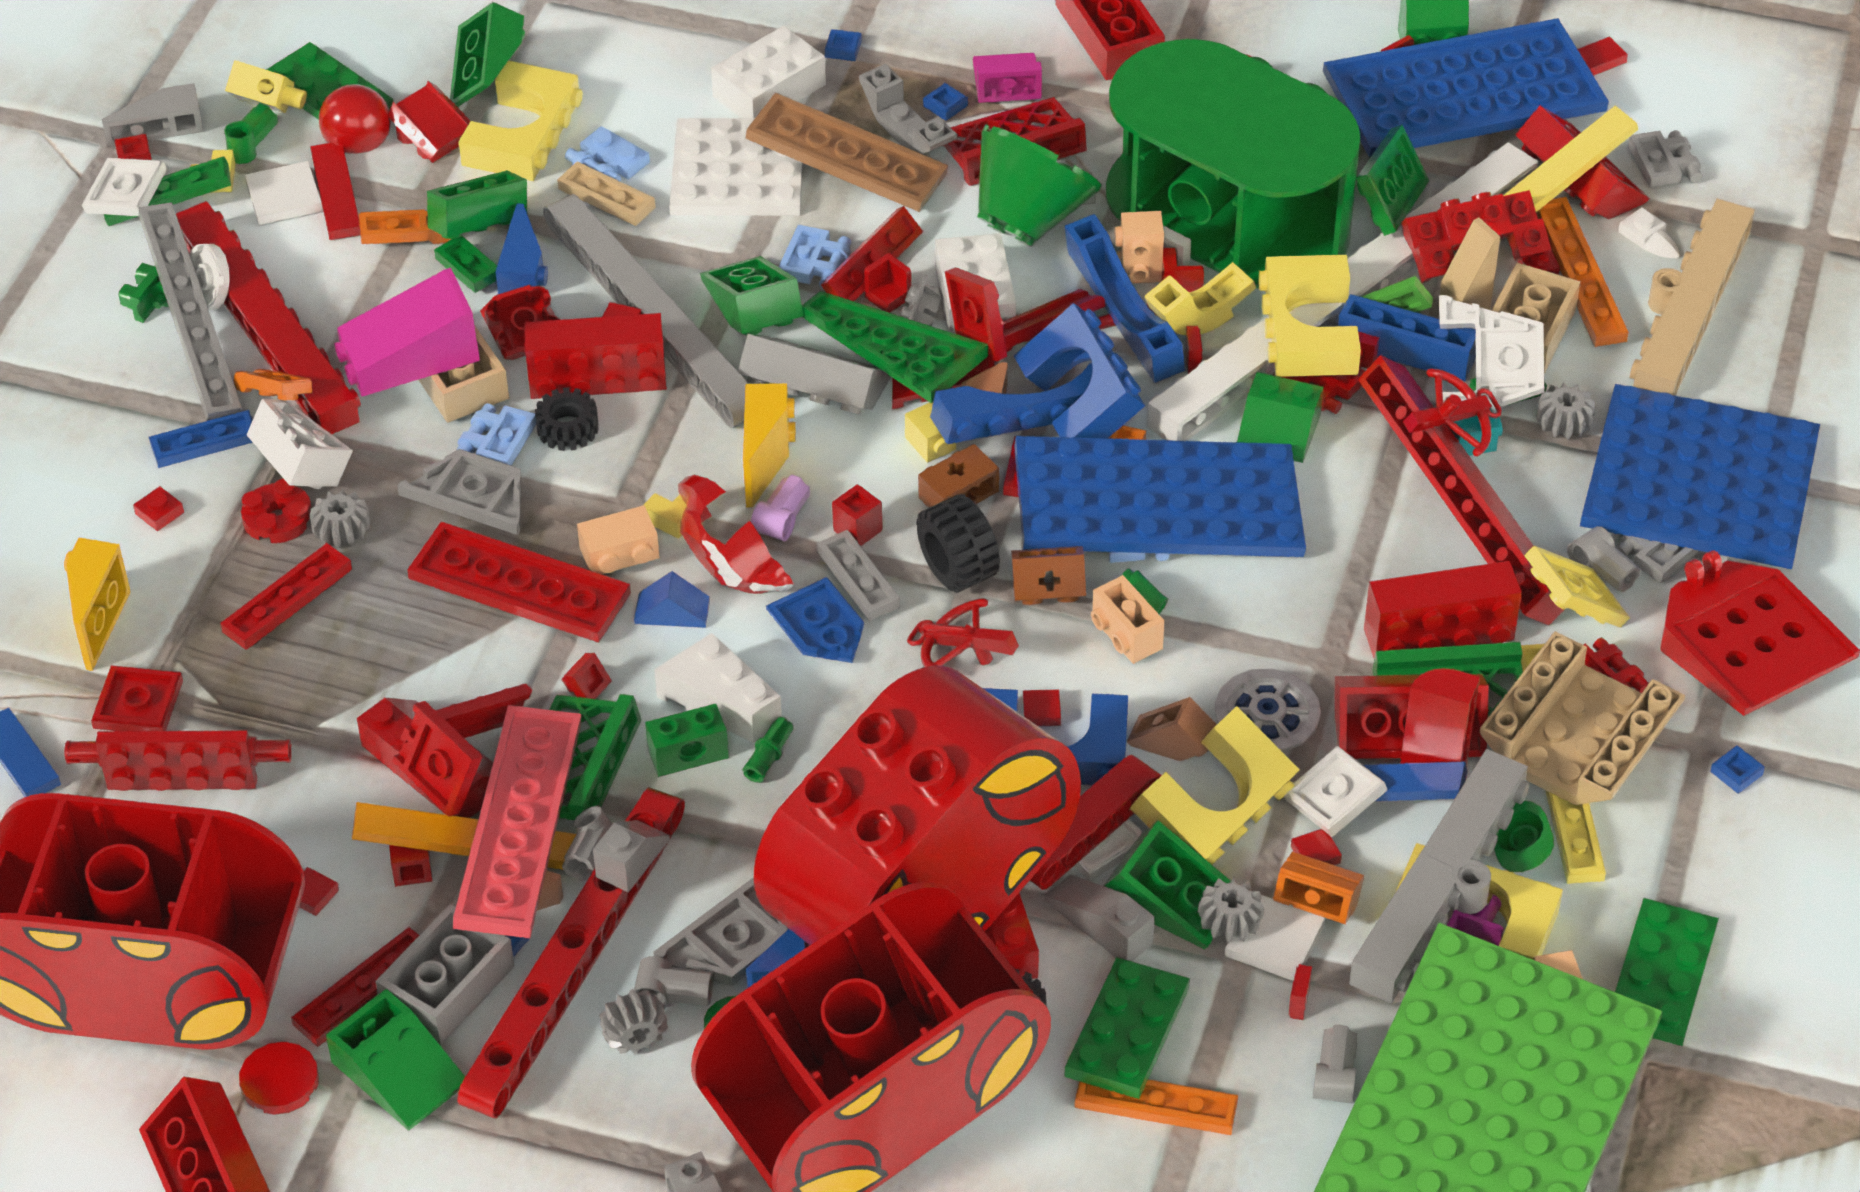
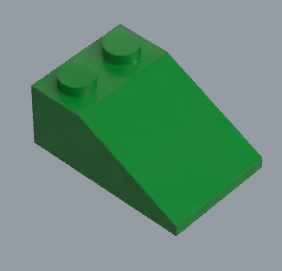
[1398,0,1469,45]
[450,2,525,107]
[700,256,804,335]
[1103,820,1230,950]

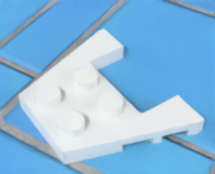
[1439,295,1544,410]

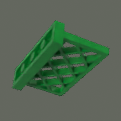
[1372,642,1523,717]
[549,694,642,820]

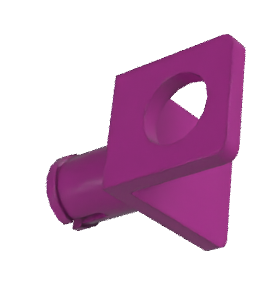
[1447,893,1504,946]

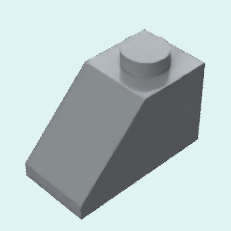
[593,820,670,892]

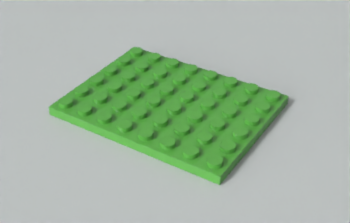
[1314,923,1662,1192]

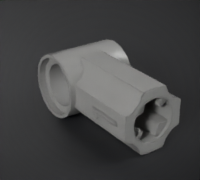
[1567,526,1641,592]
[562,806,613,881]
[634,956,714,1006]
[1313,1025,1357,1104]

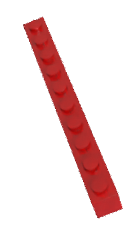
[176,201,361,434]
[1358,355,1564,625]

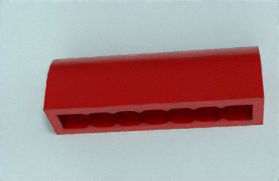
[1400,668,1480,766]

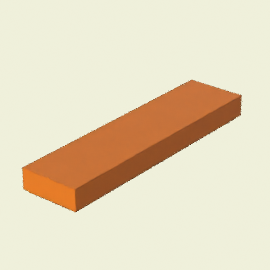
[1075,1079,1238,1135]

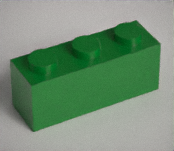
[427,170,527,239]

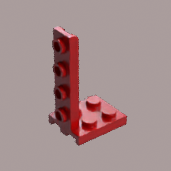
[945,267,1106,362]
[392,683,532,817]

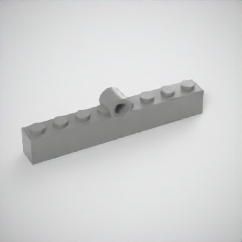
[1349,749,1530,1004]

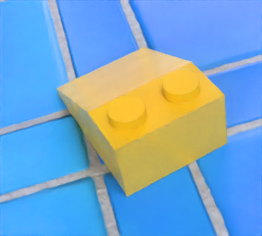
[743,383,796,508]
[64,537,131,671]

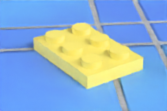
[1524,545,1630,628]

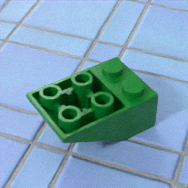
[326,989,465,1131]

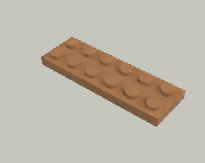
[745,93,948,212]

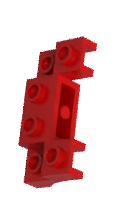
[1401,190,1552,283]

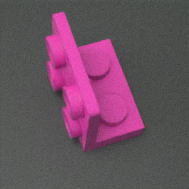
[973,53,1042,103]

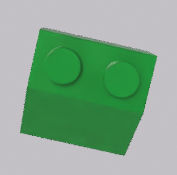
[1237,372,1323,463]

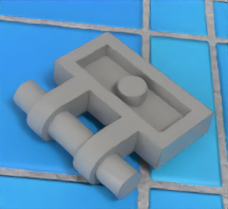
[1628,130,1703,187]
[1615,535,1699,583]

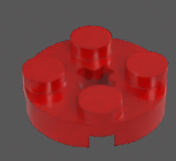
[241,478,312,543]

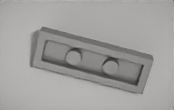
[817,530,900,621]

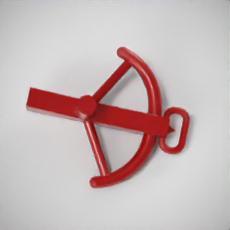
[1403,369,1502,457]
[907,598,1019,667]

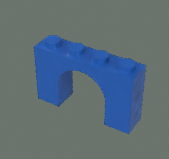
[1013,303,1145,439]
[983,688,1128,786]

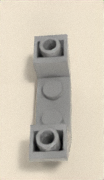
[859,64,957,154]

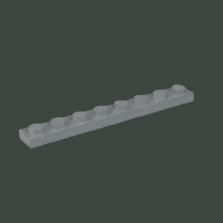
[139,203,242,421]

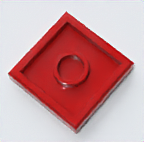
[91,665,183,731]

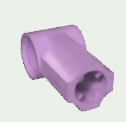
[751,475,810,542]

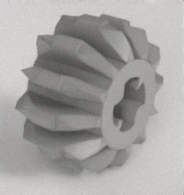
[1536,382,1596,440]
[310,489,371,549]
[1198,877,1264,944]
[599,989,668,1054]

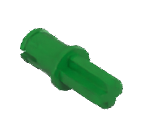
[742,716,794,783]

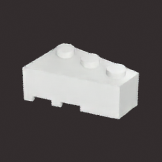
[247,399,353,489]
[654,633,782,743]

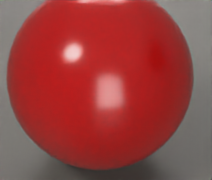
[319,84,391,154]

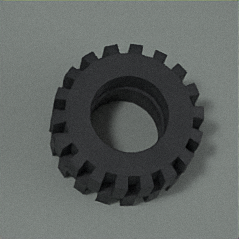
[916,494,1000,593]

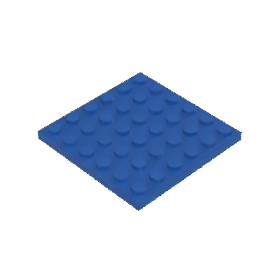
[1580,384,1820,569]

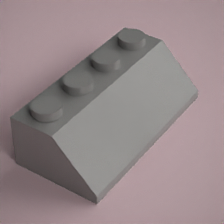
[738,334,891,414]

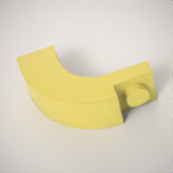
[1144,262,1256,336]

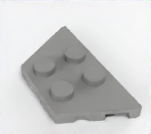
[397,449,522,535]
[653,877,788,986]

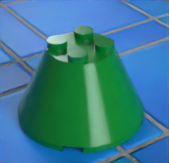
[977,125,1102,247]

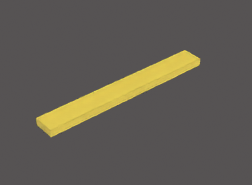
[1521,644,1606,884]

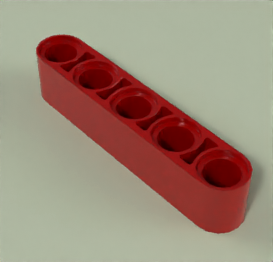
[1030,755,1162,890]

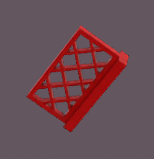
[943,97,1087,186]

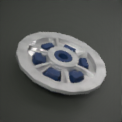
[1214,668,1321,752]

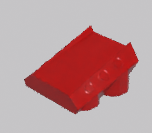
[388,81,471,163]
[480,285,560,360]

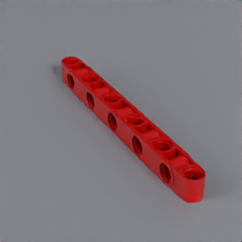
[457,787,685,1119]

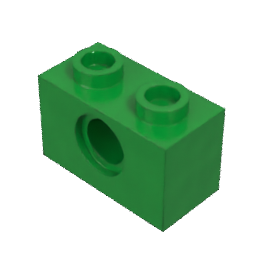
[645,703,729,777]

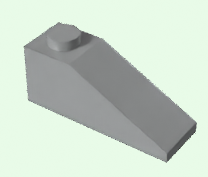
[102,83,204,147]
[1044,874,1154,961]

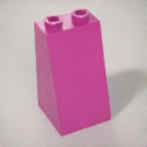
[334,268,480,397]

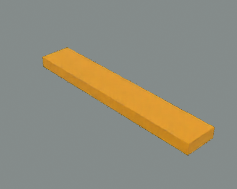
[352,802,576,870]

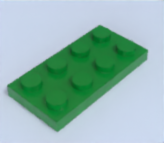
[266,42,394,120]
[1356,124,1429,236]
[1615,898,1719,1046]
[1064,957,1190,1099]

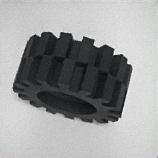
[535,387,599,451]

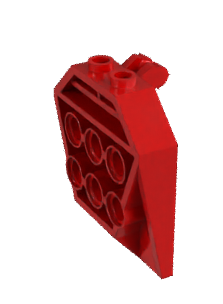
[1660,550,1860,716]

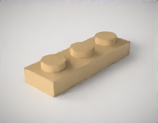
[557,161,656,226]

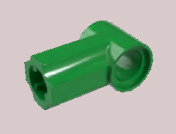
[224,103,278,164]

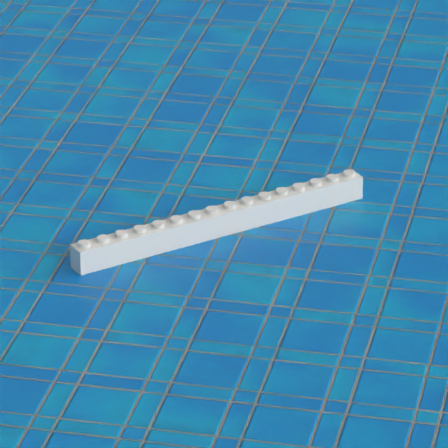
[1147,142,1538,441]

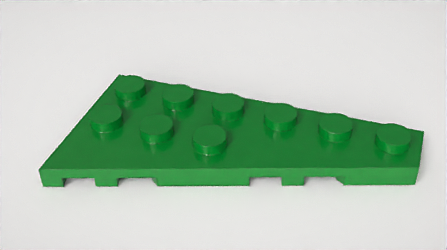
[802,291,988,404]

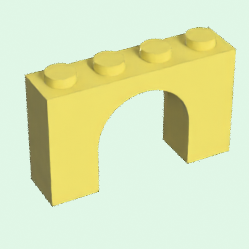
[459,61,583,181]
[1259,255,1361,377]
[1130,706,1300,865]
[1395,843,1563,960]

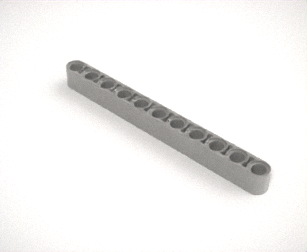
[543,194,749,428]

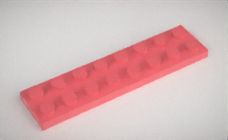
[453,705,581,938]

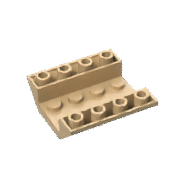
[1480,631,1685,805]

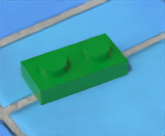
[434,235,497,293]

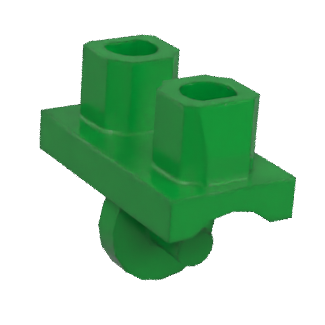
[118,263,169,323]

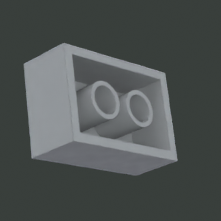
[375,904,515,1045]

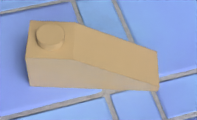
[1438,218,1500,310]

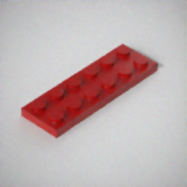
[407,521,631,643]

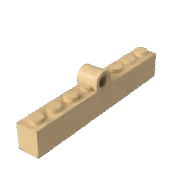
[1629,198,1755,396]

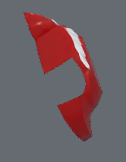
[678,475,794,594]

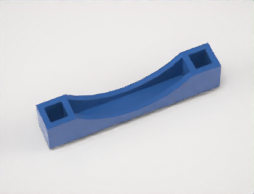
[1065,214,1185,383]
[930,363,1134,444]

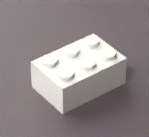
[711,25,826,118]
[935,233,1016,334]

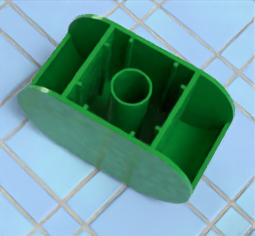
[1106,39,1360,289]

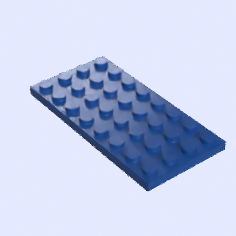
[1322,18,1609,157]
[1014,436,1306,557]

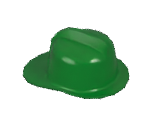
[1494,801,1554,872]

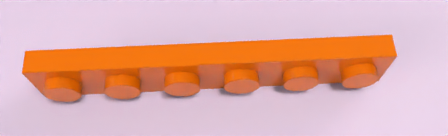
[1536,197,1629,347]

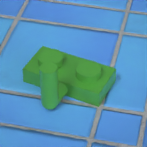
[1361,276,1433,314]

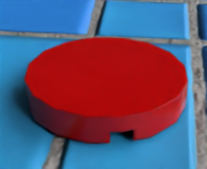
[239,1041,319,1115]

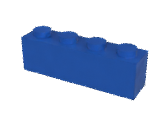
[1338,294,1476,382]

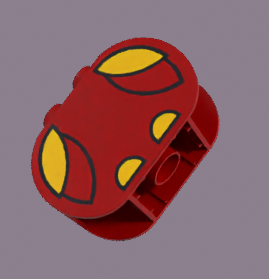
[754,666,1081,945]
[0,793,305,1050]
[691,882,1051,1192]

